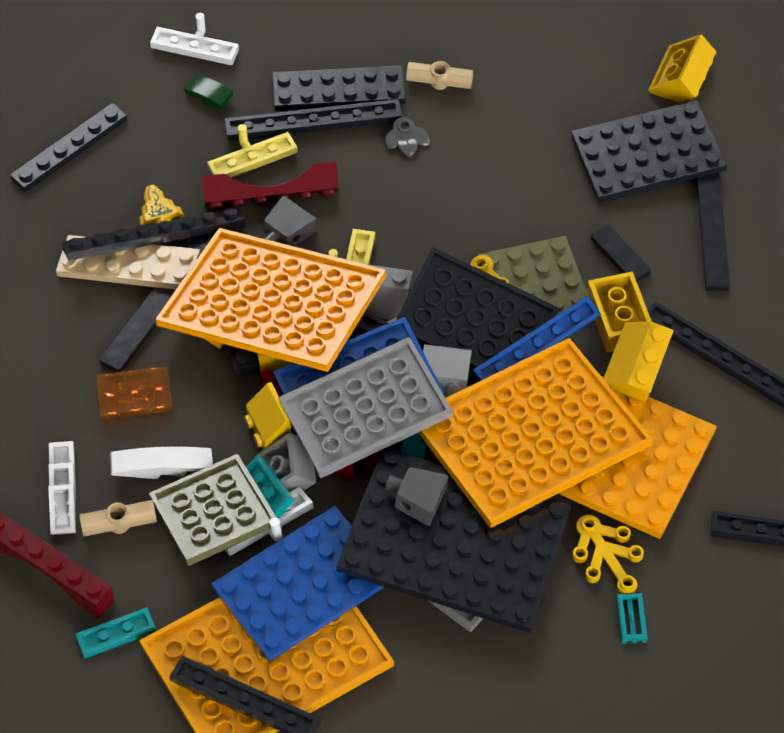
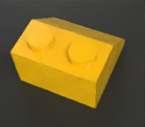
[244,382,291,450]

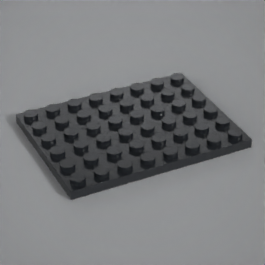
[336,447,571,633]

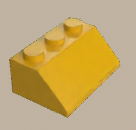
[648,34,716,103]
[604,322,674,402]

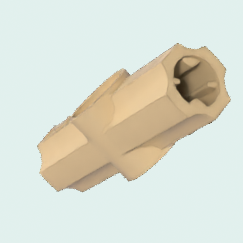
[406,61,473,90]
[79,500,157,536]

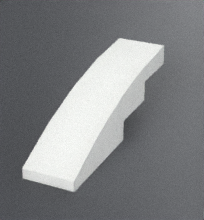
[48,441,76,535]
[110,447,213,479]

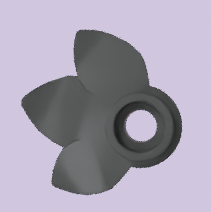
[385,117,430,158]

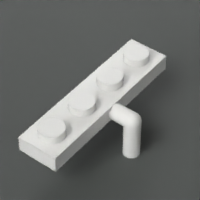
[150,13,239,65]
[225,487,314,556]

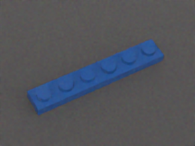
[472,296,601,381]

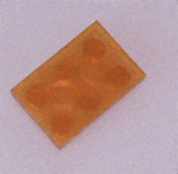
[97,366,173,420]

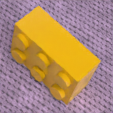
[586,271,652,353]

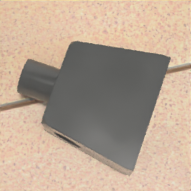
[263,196,317,247]
[385,467,448,526]

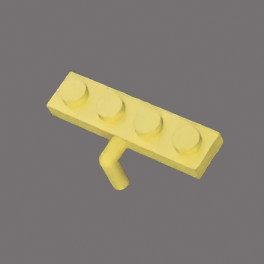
[207,124,298,178]
[329,229,375,265]

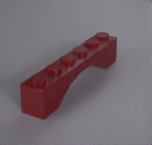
[202,161,339,208]
[0,512,115,618]

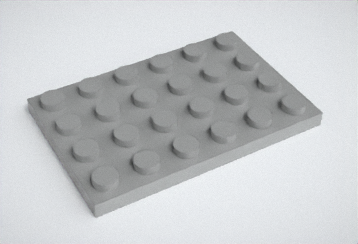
[278,337,453,478]

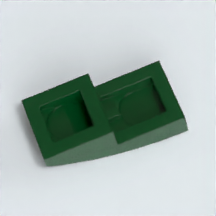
[183,75,234,108]

